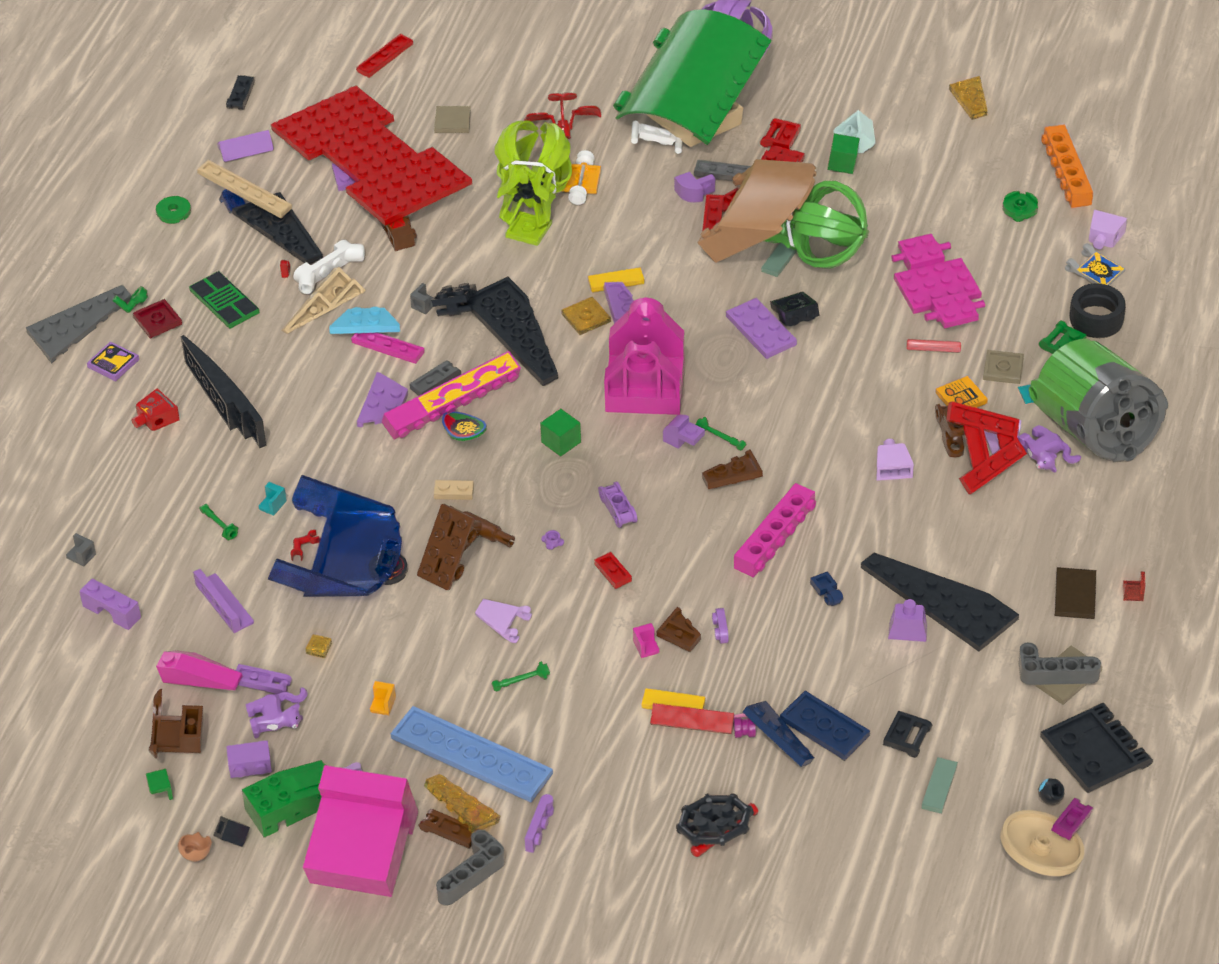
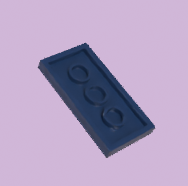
[780,690,870,761]

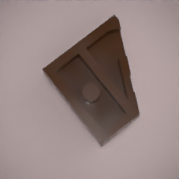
[656,607,701,652]

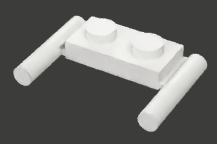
[631,121,682,154]

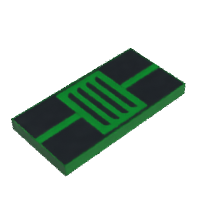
[189,271,260,329]

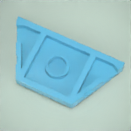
[329,307,400,334]

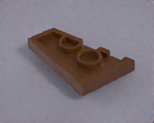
[702,449,763,490]

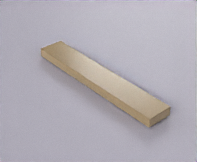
[197,160,292,218]

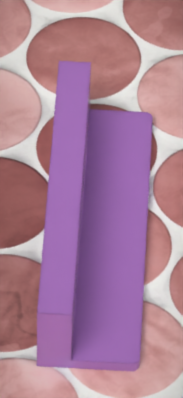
[193,569,254,633]

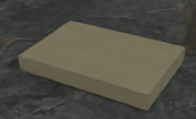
[1035,646,1103,705]

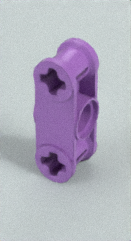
[598,481,637,528]

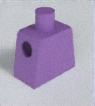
[888,599,927,642]

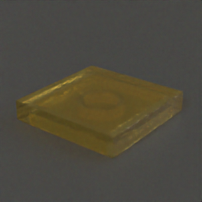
[561,296,611,335]

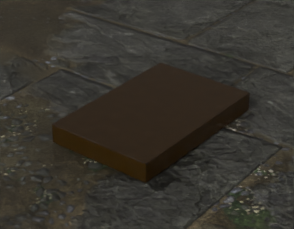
[1054,567,1096,619]

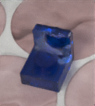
[219,189,246,213]

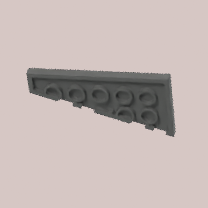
[26,284,131,364]

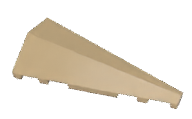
[282,267,366,334]

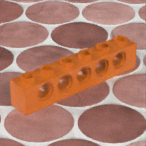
[1041,124,1093,208]

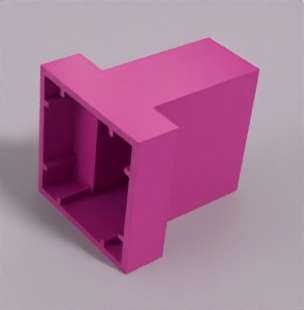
[303,765,418,897]

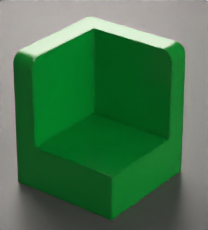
[145,768,173,800]

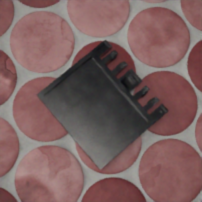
[1040,703,1153,793]

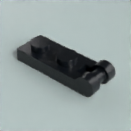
[226,75,255,110]

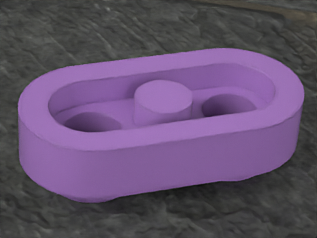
[712,608,728,644]

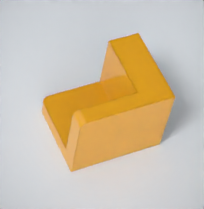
[370,681,396,716]

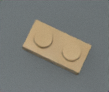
[434,480,474,500]

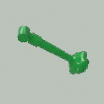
[695,417,747,451]
[199,504,239,541]
[491,661,550,691]

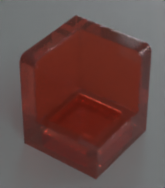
[1123,571,1146,601]

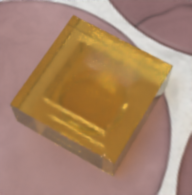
[305,634,332,658]

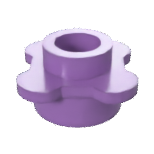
[541,530,564,550]

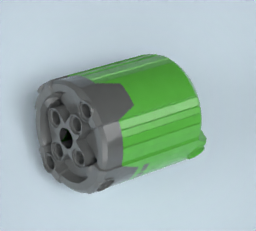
[1029,339,1168,462]

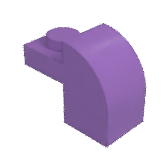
[674,172,715,203]
[663,415,705,449]

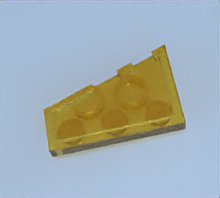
[949,76,987,120]

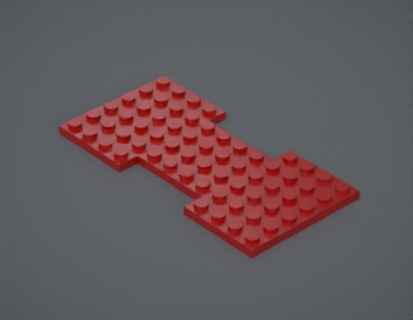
[271,86,472,226]

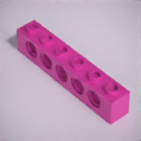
[734,483,816,578]

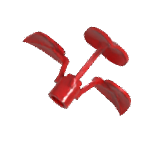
[524,92,602,139]

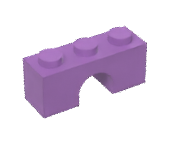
[80,578,141,630]

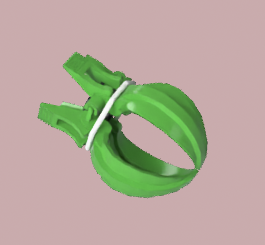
[764,181,869,268]

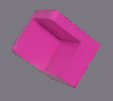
[633,623,660,658]

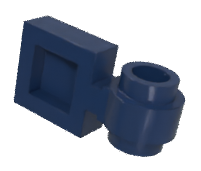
[810,571,843,606]

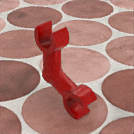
[290,530,320,561]

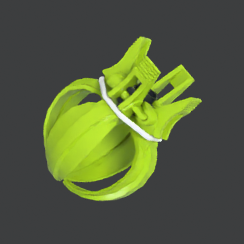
[495,121,572,228]

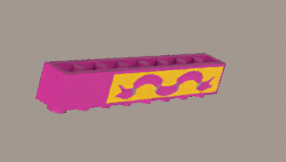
[382,351,521,440]

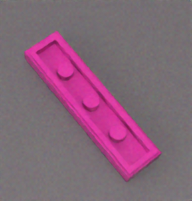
[351,333,425,364]

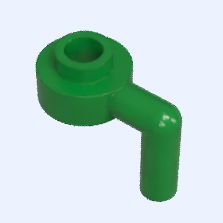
[112,286,148,313]

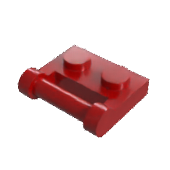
[760,118,801,149]

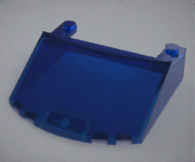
[267,475,402,597]

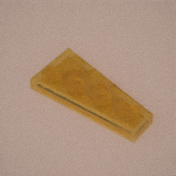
[424,774,501,833]

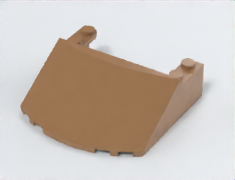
[698,159,817,263]

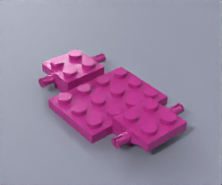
[891,233,985,329]

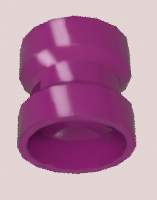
[734,717,756,738]

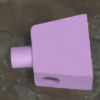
[1089,210,1127,249]
[876,439,914,481]

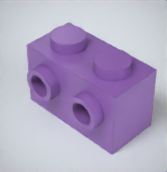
[226,740,272,778]

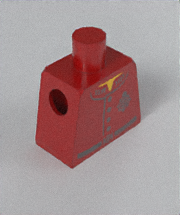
[131,388,180,431]

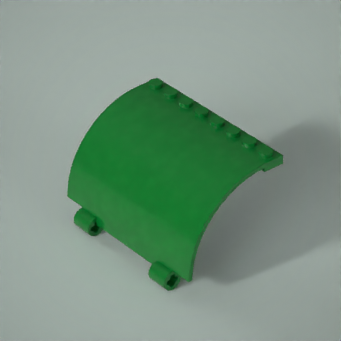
[613,10,772,145]

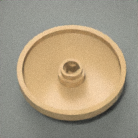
[1000,810,1085,876]

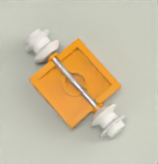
[562,150,601,205]

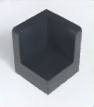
[213,816,250,847]

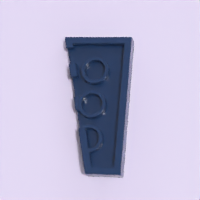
[743,701,814,767]

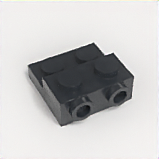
[770,291,820,326]

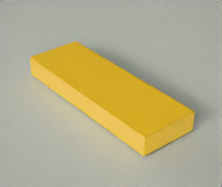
[588,267,644,292]
[642,688,705,710]

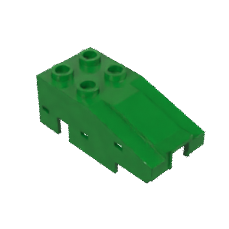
[242,760,326,838]

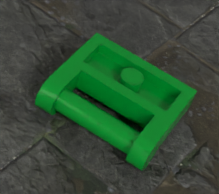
[1039,320,1087,354]

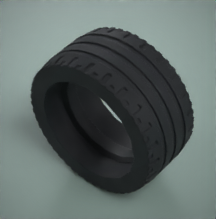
[1069,283,1126,338]

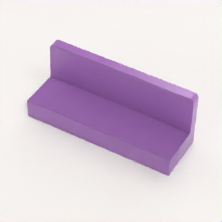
[217,130,274,162]

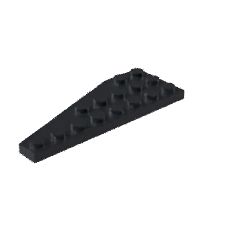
[463,276,558,386]
[861,552,1019,652]

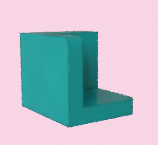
[258,482,287,516]

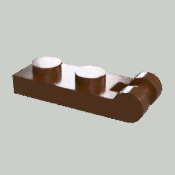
[418,809,480,849]

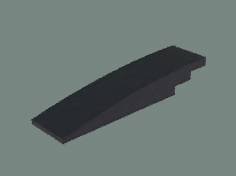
[180,335,267,448]

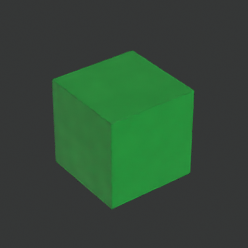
[827,133,860,174]
[540,409,581,457]

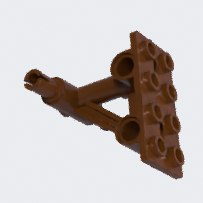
[417,504,515,590]

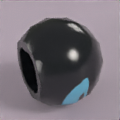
[1038,778,1065,805]

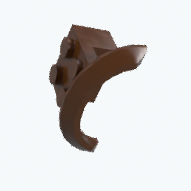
[149,689,203,759]

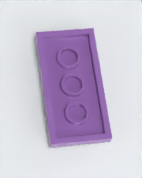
[726,298,797,359]

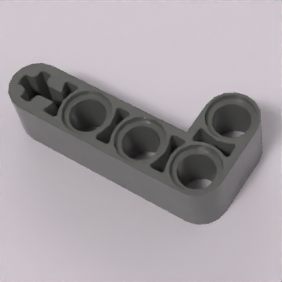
[1018,642,1101,685]
[436,829,505,906]

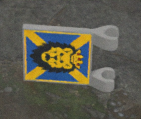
[1065,243,1126,286]

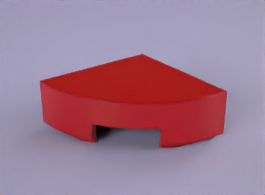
[280,260,290,278]

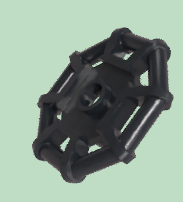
[676,793,754,846]

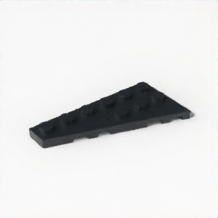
[232,192,323,264]

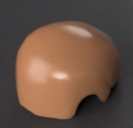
[178,832,212,862]

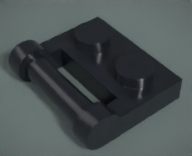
[883,710,933,758]

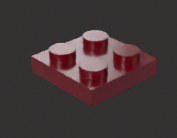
[133,299,182,338]

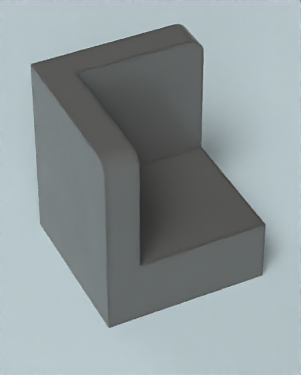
[410,283,434,315]
[66,533,96,567]

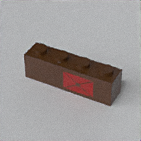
[380,217,417,251]

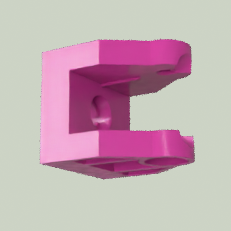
[604,297,685,415]

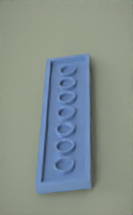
[391,706,553,802]

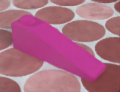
[156,650,243,690]

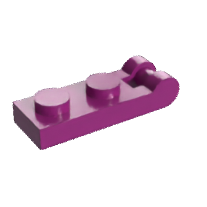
[1051,798,1094,840]

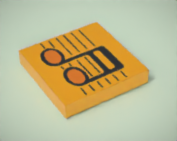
[936,376,988,408]

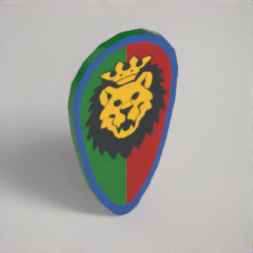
[442,412,487,441]

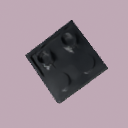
[431,283,477,316]

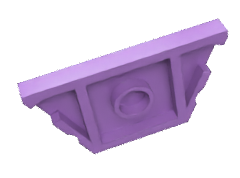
[357,372,408,427]

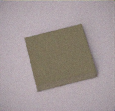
[434,106,471,133]
[983,350,1024,384]

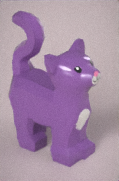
[1018,425,1081,473]
[245,687,308,739]

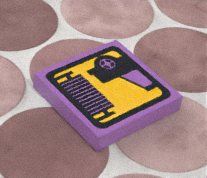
[87,341,139,381]

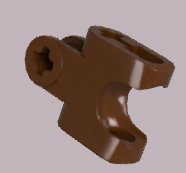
[935,404,965,457]

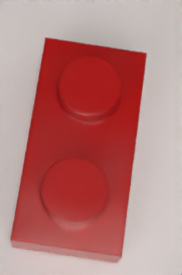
[594,552,632,589]

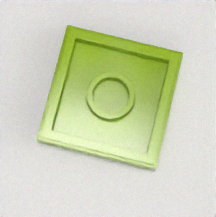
[505,211,552,246]

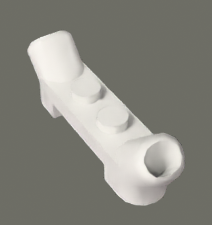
[293,240,365,294]

